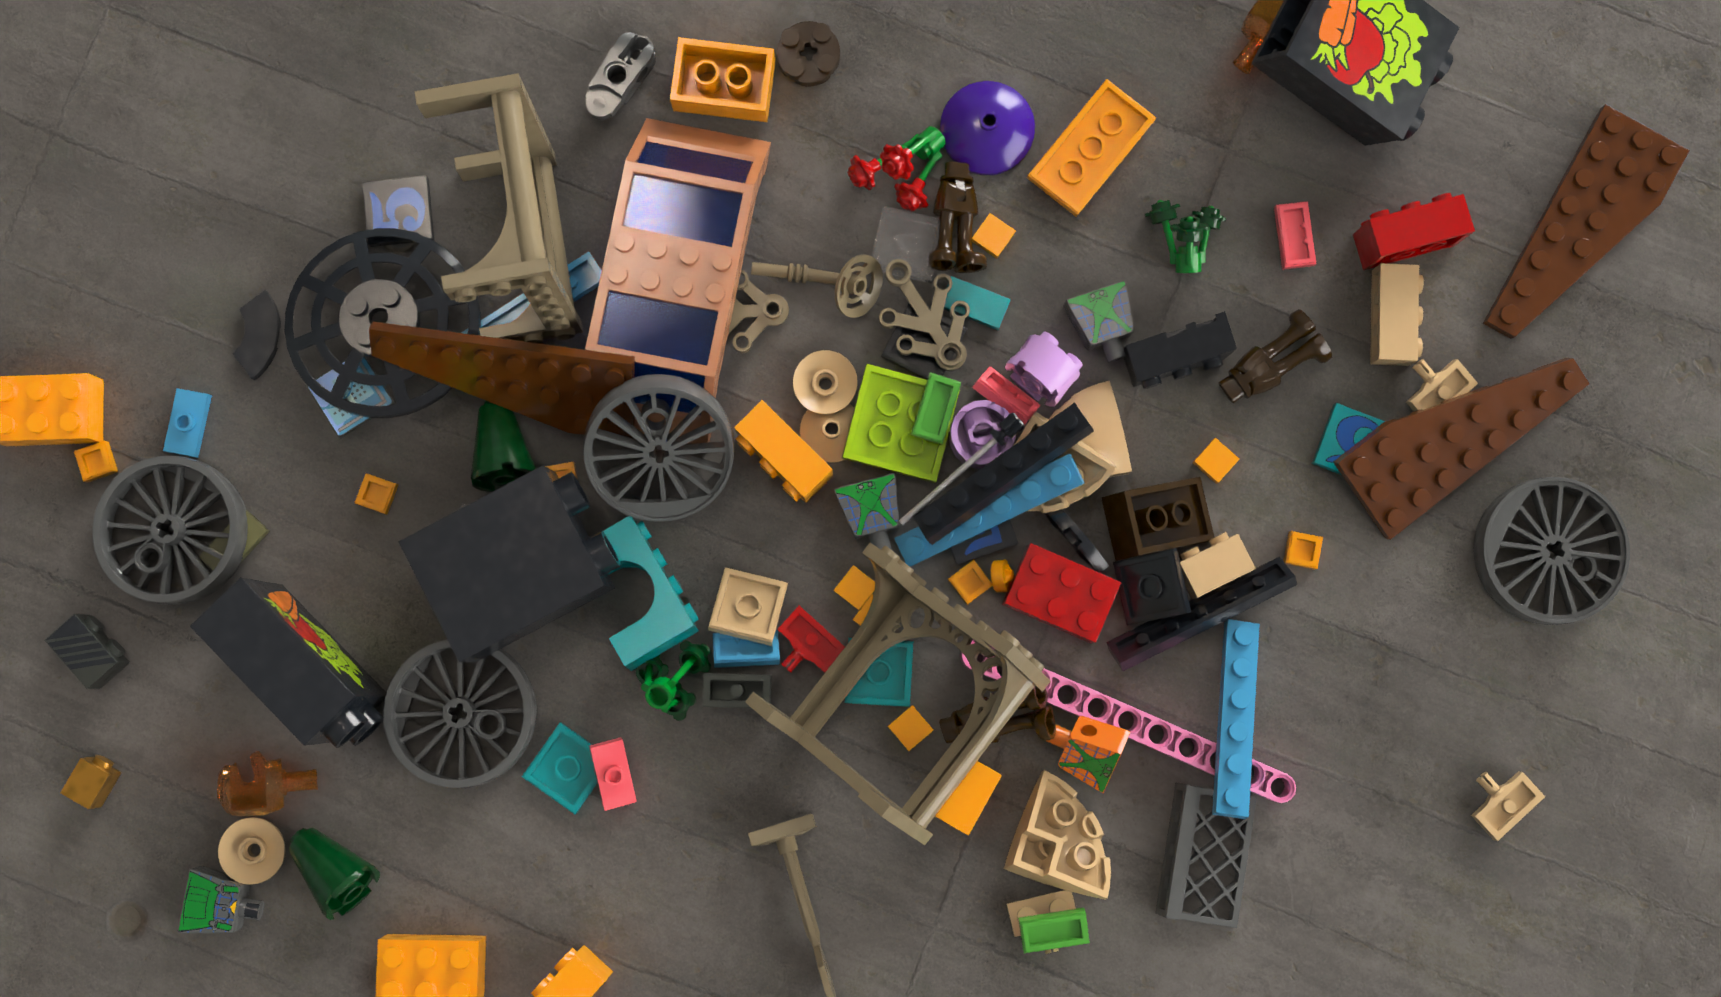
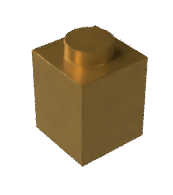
[60,755,122,809]

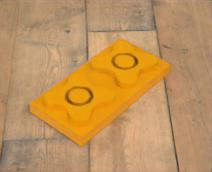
[1027,79,1156,217]

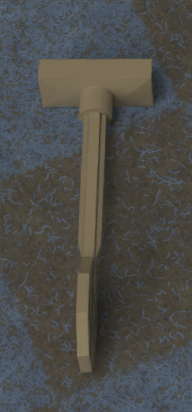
[748,814,836,997]

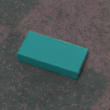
[944,276,1011,330]

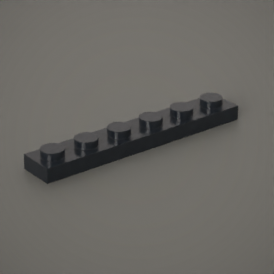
[913,402,1094,545]
[1106,556,1297,671]

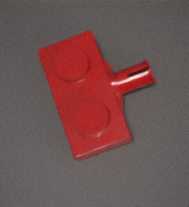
[777,605,845,673]

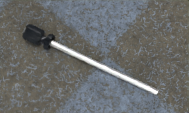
[899,413,1025,525]

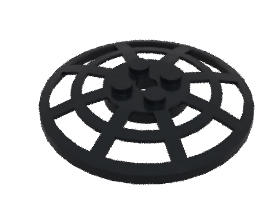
[284,228,481,418]

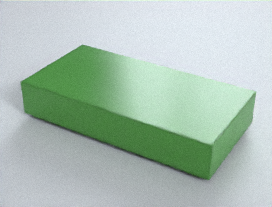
[911,372,961,445]
[1018,908,1090,953]

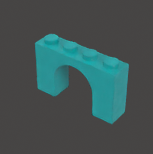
[603,516,699,671]

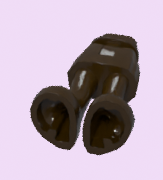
[928,162,987,273]
[1218,309,1332,403]
[939,687,1056,744]

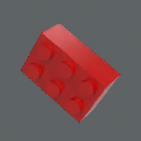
[1353,193,1475,271]
[1002,543,1121,644]

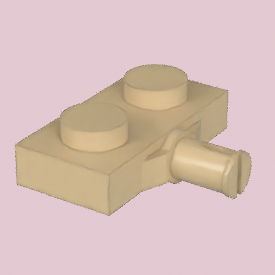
[1406,359,1478,411]
[1471,771,1545,841]
[1006,890,1076,954]

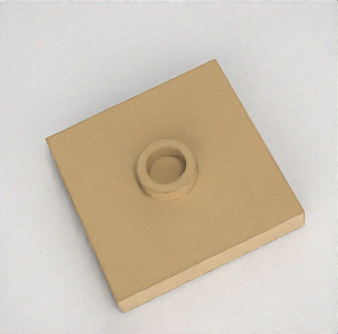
[708,567,788,646]

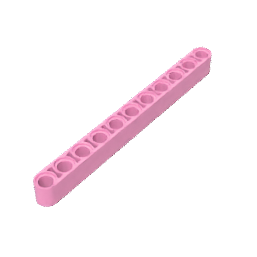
[960,641,1296,803]

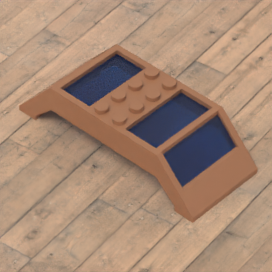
[585,118,771,444]

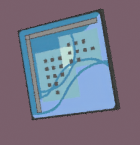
[305,355,395,439]

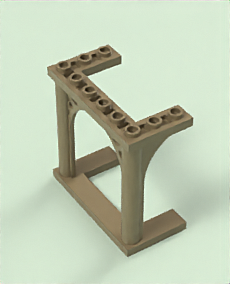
[415,73,583,344]
[745,542,1051,845]

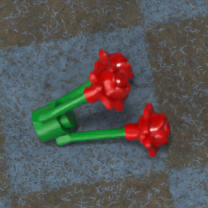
[847,126,946,212]

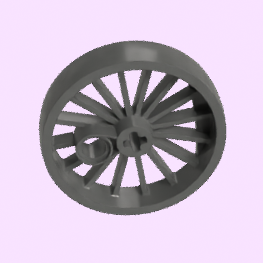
[583,374,734,522]
[92,456,248,605]
[1473,477,1630,625]
[383,639,537,788]

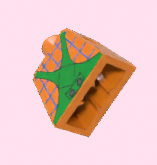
[1046,716,1131,793]

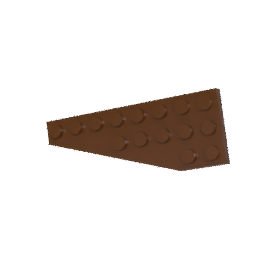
[1483,104,1690,339]
[369,321,635,438]
[1333,358,1589,540]

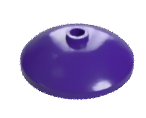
[940,81,1035,175]

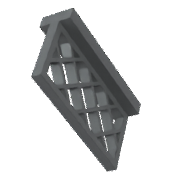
[1155,782,1257,928]

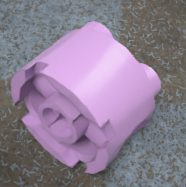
[1005,331,1083,407]
[949,400,1016,469]

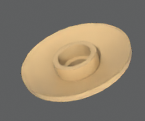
[793,350,857,415]
[800,404,854,463]
[218,817,286,885]

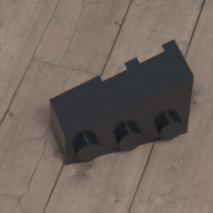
[1124,311,1237,389]

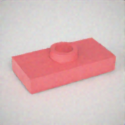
[1274,201,1317,270]
[972,366,1040,424]
[589,737,637,811]

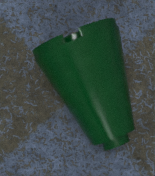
[471,401,536,492]
[289,828,380,920]

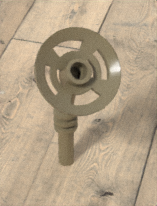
[751,254,883,318]

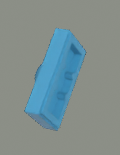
[163,388,212,458]
[712,630,780,668]

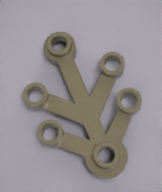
[879,259,970,371]
[664,269,789,355]

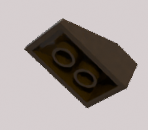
[1101,477,1214,561]

